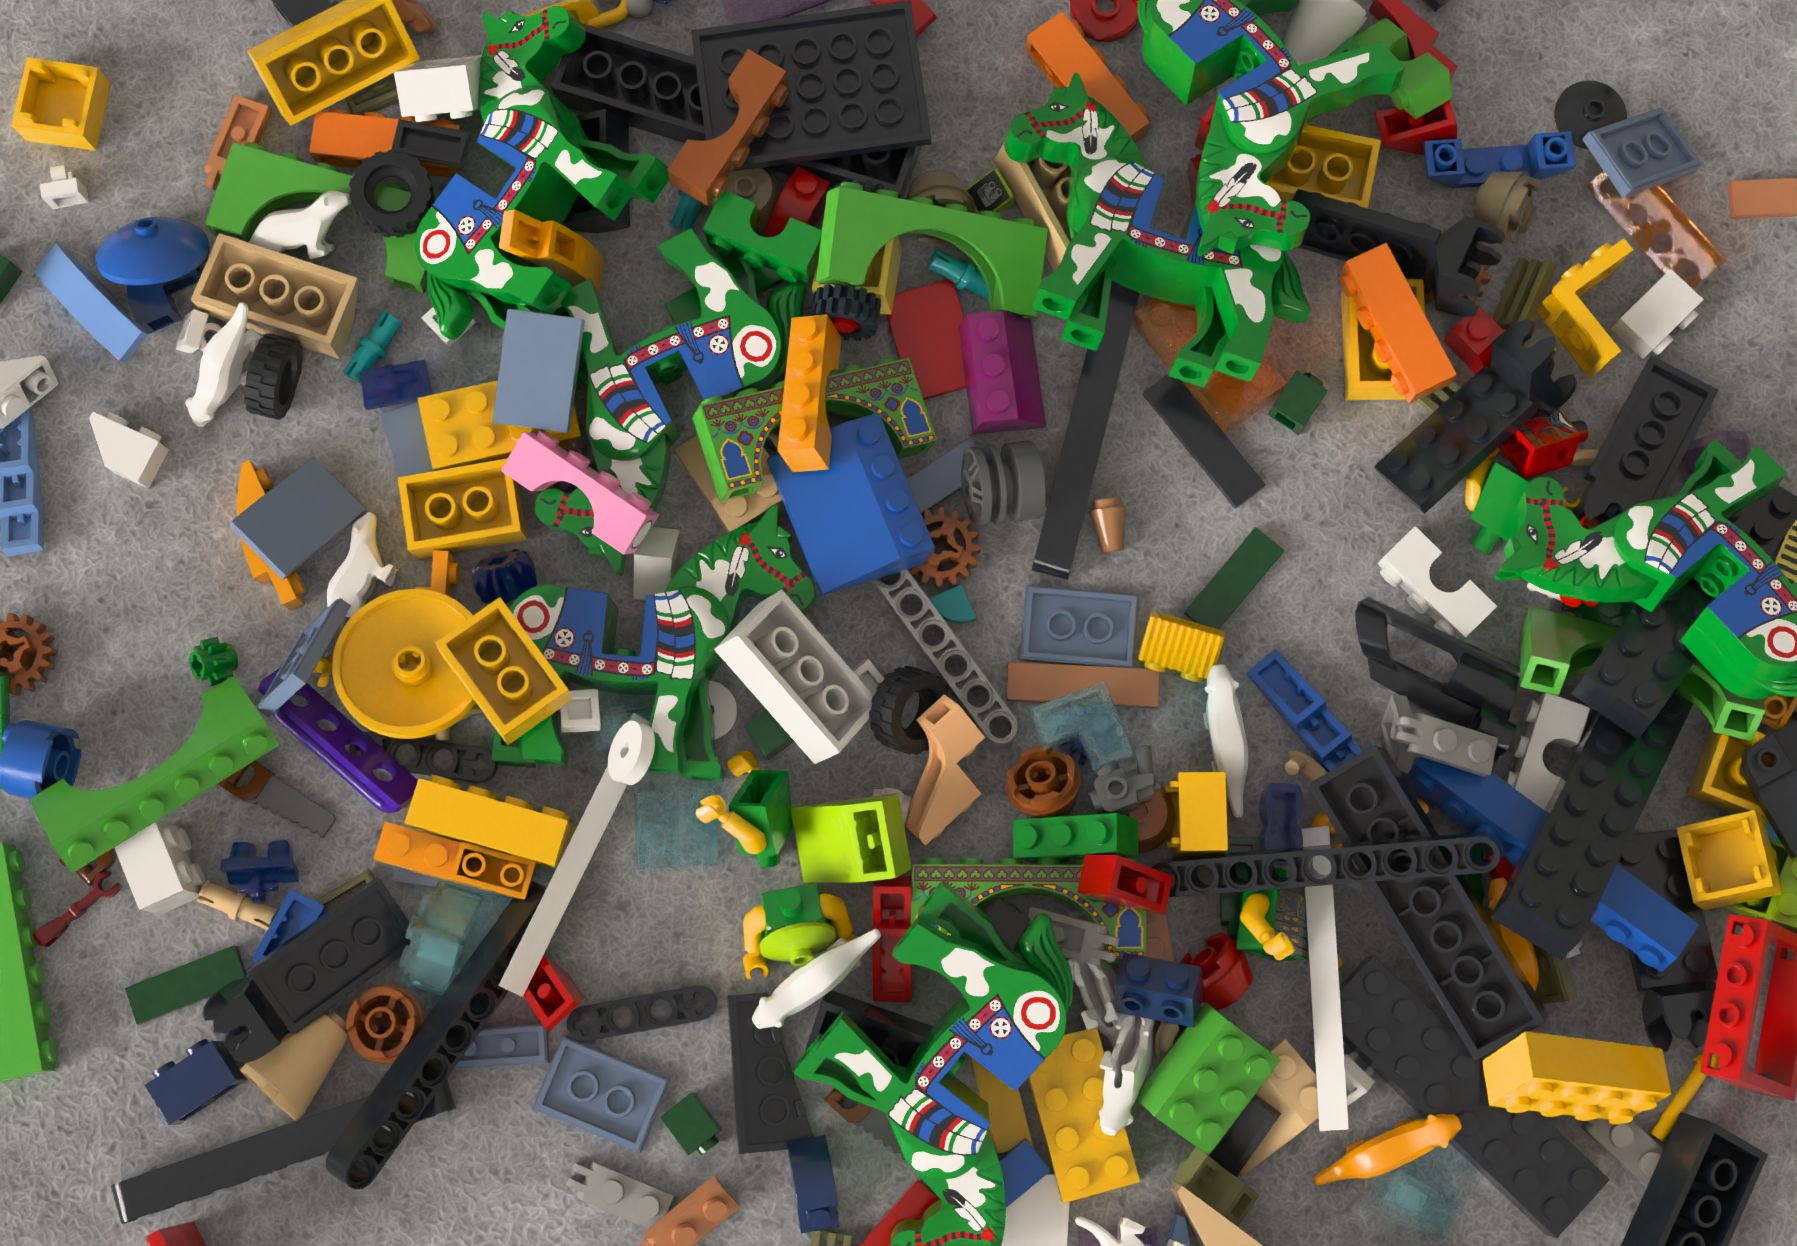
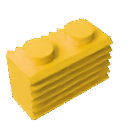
[1138,610,1225,683]

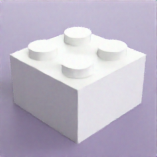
[394,55,482,122]
[114,820,206,914]

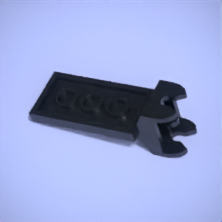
[1292,189,1505,317]
[1374,320,1577,514]
[1572,355,1719,524]
[1617,829,1718,1053]
[202,877,422,1063]

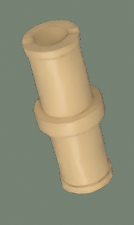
[197,880,279,931]

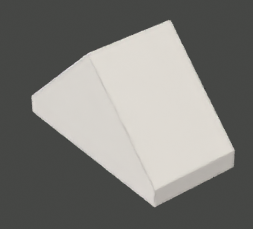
[633,527,680,601]

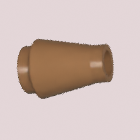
[1089,497,1126,553]

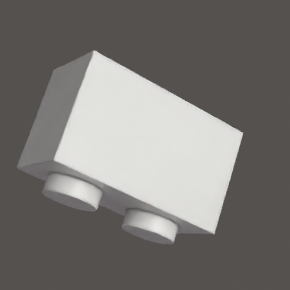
[1611,269,1704,359]

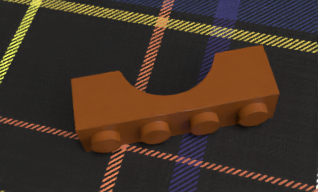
[667,49,790,206]

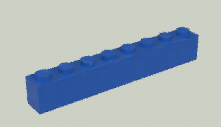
[1404,757,1699,972]

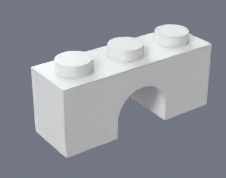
[1377,526,1497,640]
[1503,693,1590,810]

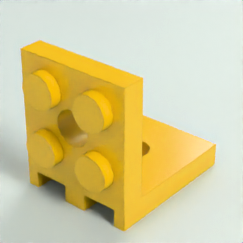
[1537,239,1633,379]

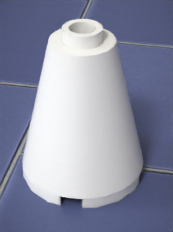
[1283,0,1367,66]

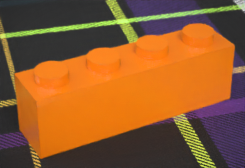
[1026,11,1150,143]
[309,108,463,178]
[1339,243,1457,404]

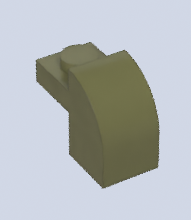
[1173,1147,1259,1227]

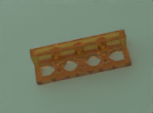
[1586,171,1726,289]

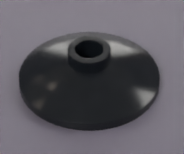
[1554,81,1627,149]

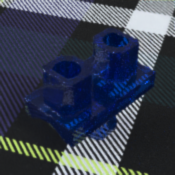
[359,359,432,410]
[220,840,299,904]

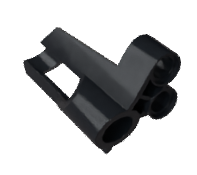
[1355,596,1520,772]

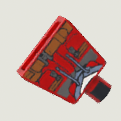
[1498,409,1588,479]

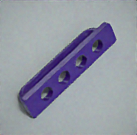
[258,667,418,813]

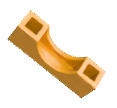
[778,314,841,472]

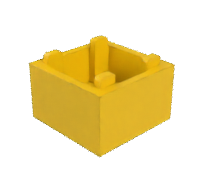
[11,57,111,151]
[1164,772,1228,857]
[1676,810,1783,911]

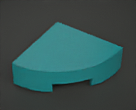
[929,585,977,623]

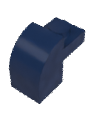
[127,266,202,334]
[786,1135,840,1234]

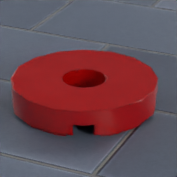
[1070,0,1139,42]

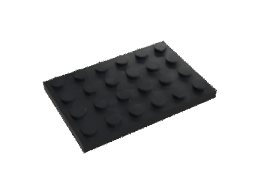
[691,1,931,171]

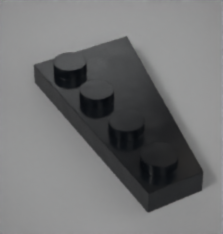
[727,992,814,1154]

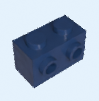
[1114,953,1203,1028]
[144,1039,246,1125]

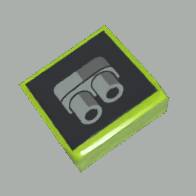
[967,167,1014,214]

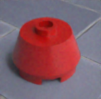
[1179,932,1253,1011]

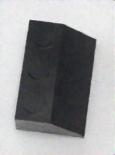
[562,109,630,234]
[805,990,933,1068]

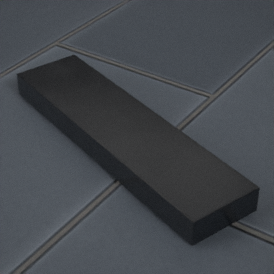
[1143,373,1266,509]

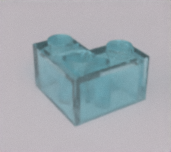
[1030,681,1133,773]
[399,881,483,998]

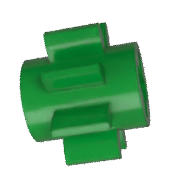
[189,637,238,686]

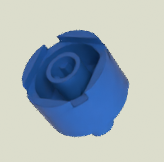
[0,720,81,799]

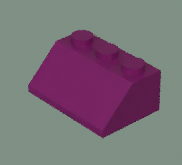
[958,311,1046,434]

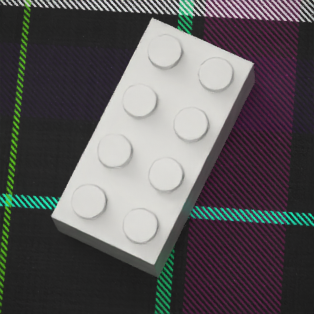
[714,590,874,764]

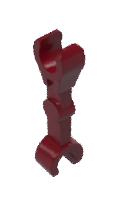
[33,871,121,947]

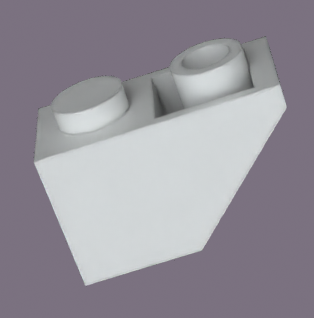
[0,355,59,429]
[89,412,169,489]

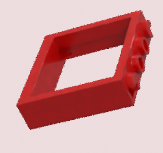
[1700,914,1797,1101]

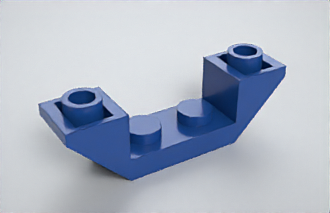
[1423,131,1576,188]

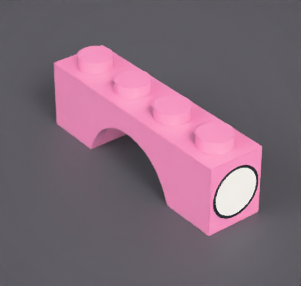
[501,430,659,555]

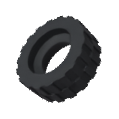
[349,150,435,238]
[244,333,303,420]
[869,666,951,755]

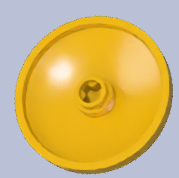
[332,589,476,739]

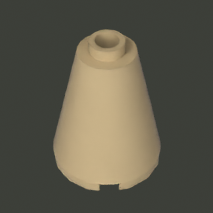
[240,1011,349,1121]

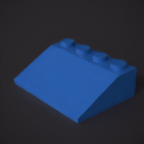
[767,413,935,596]

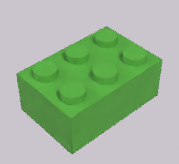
[1136,1003,1281,1155]

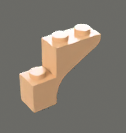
[905,694,985,846]

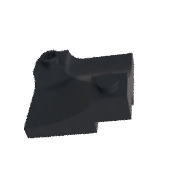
[1741,719,1797,858]

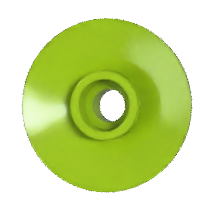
[759,922,836,966]

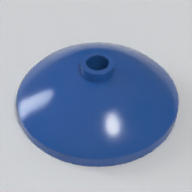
[95,217,210,285]

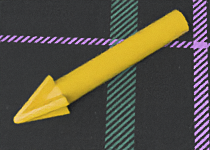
[1649,1052,1719,1143]

